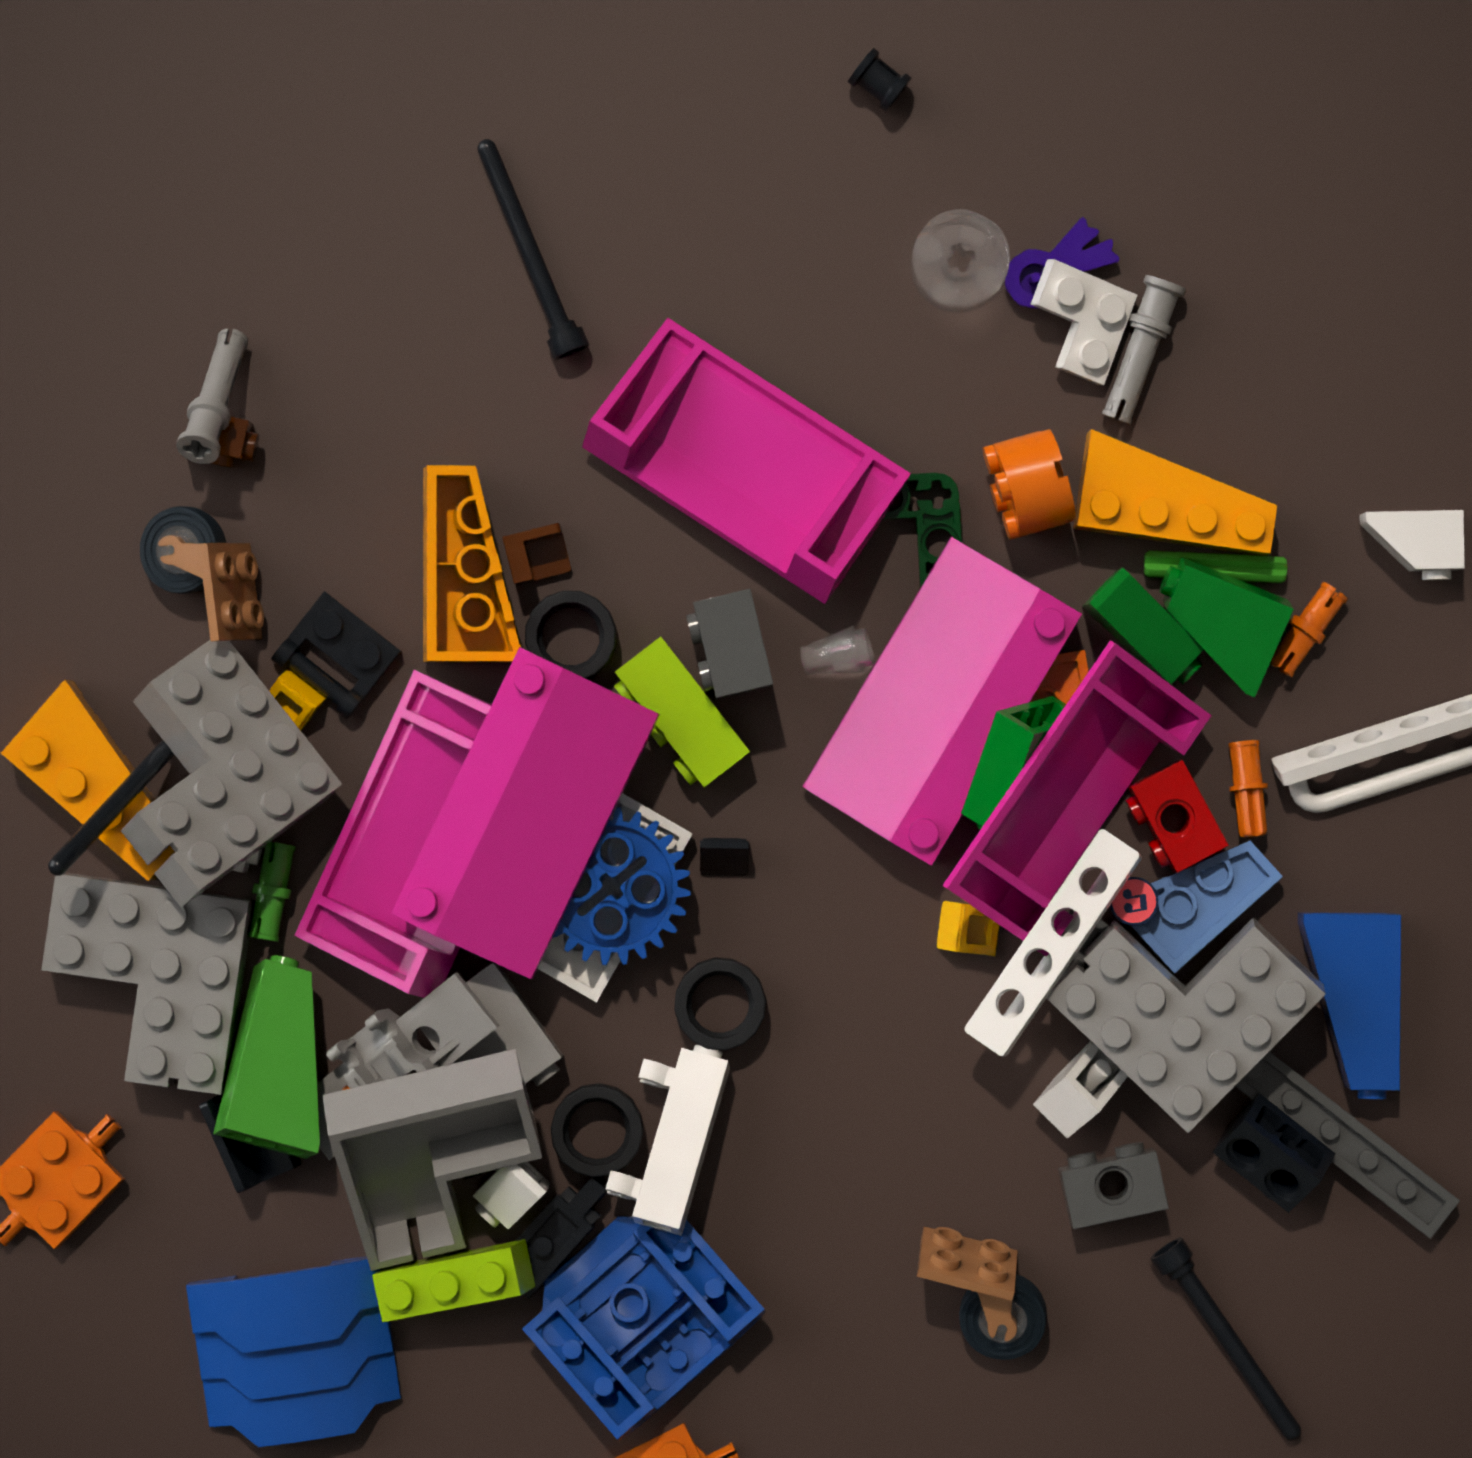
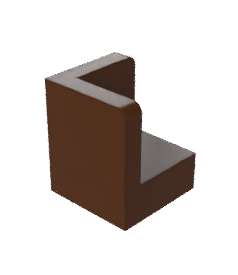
[502,523,571,586]

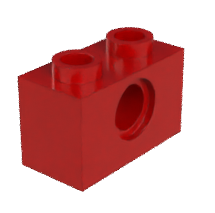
[1125,760,1229,873]

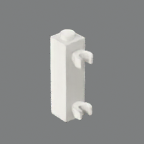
[605,1045,730,1236]

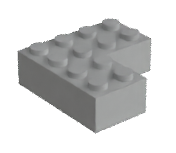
[121,640,342,908]
[41,873,255,1095]
[1046,918,1326,1133]
[322,1049,542,1271]

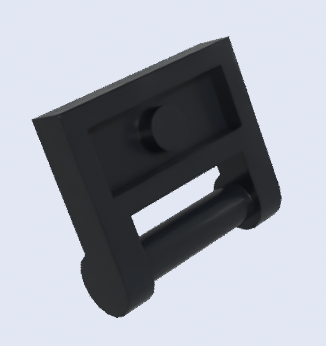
[271,591,401,719]

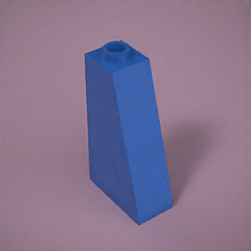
[1298,912,1401,1099]

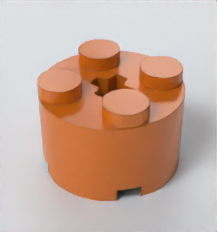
[982,429,1076,540]

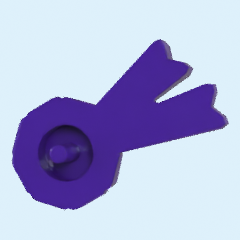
[1005,217,1120,309]

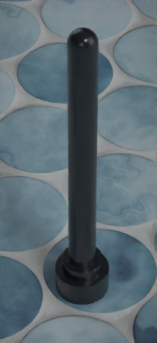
[477,139,590,360]
[48,739,174,876]
[1150,1237,1301,1441]

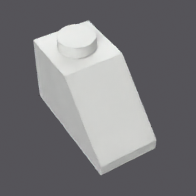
[1359,510,1465,580]
[1033,1041,1128,1138]
[473,1162,550,1229]

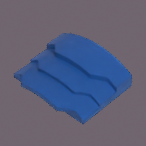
[522,1216,766,1442]
[186,1256,402,1447]

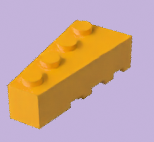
[1073,429,1278,556]
[423,465,521,662]
[1,679,175,881]

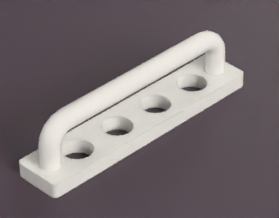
[1271,694,1472,813]
[965,829,1142,1057]

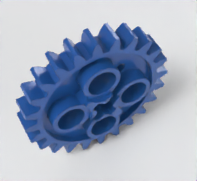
[553,807,691,965]

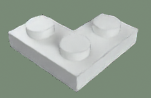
[1030,259,1137,385]

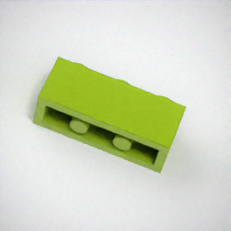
[614,636,750,787]
[372,1239,536,1323]

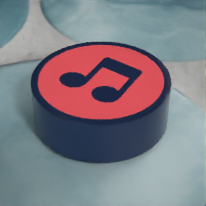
[1110,877,1158,927]

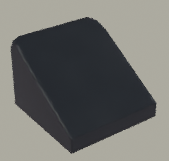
[700,838,749,876]

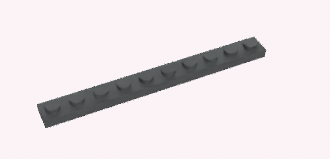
[1067,909,1460,1239]

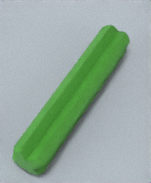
[1143,550,1288,583]

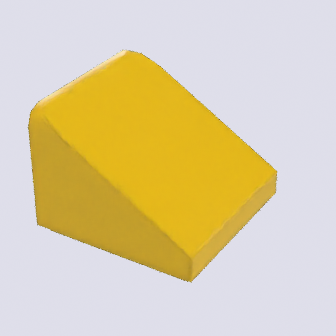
[269,668,327,731]
[937,901,999,956]

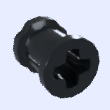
[847,48,912,112]

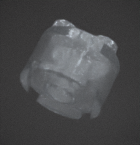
[910,209,1010,313]

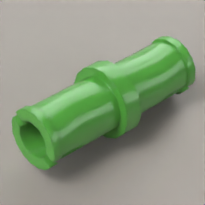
[248,842,296,942]

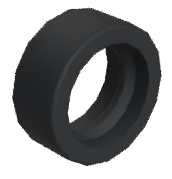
[525,591,617,679]
[674,957,766,1051]
[550,1083,643,1178]

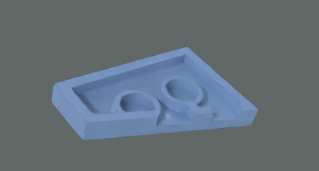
[1131,841,1283,974]

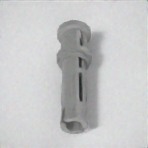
[1102,275,1186,424]
[176,329,248,464]

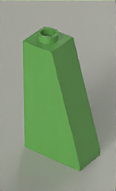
[213,955,320,1159]

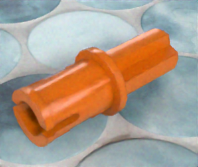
[1228,740,1268,838]

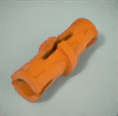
[1270,581,1348,678]

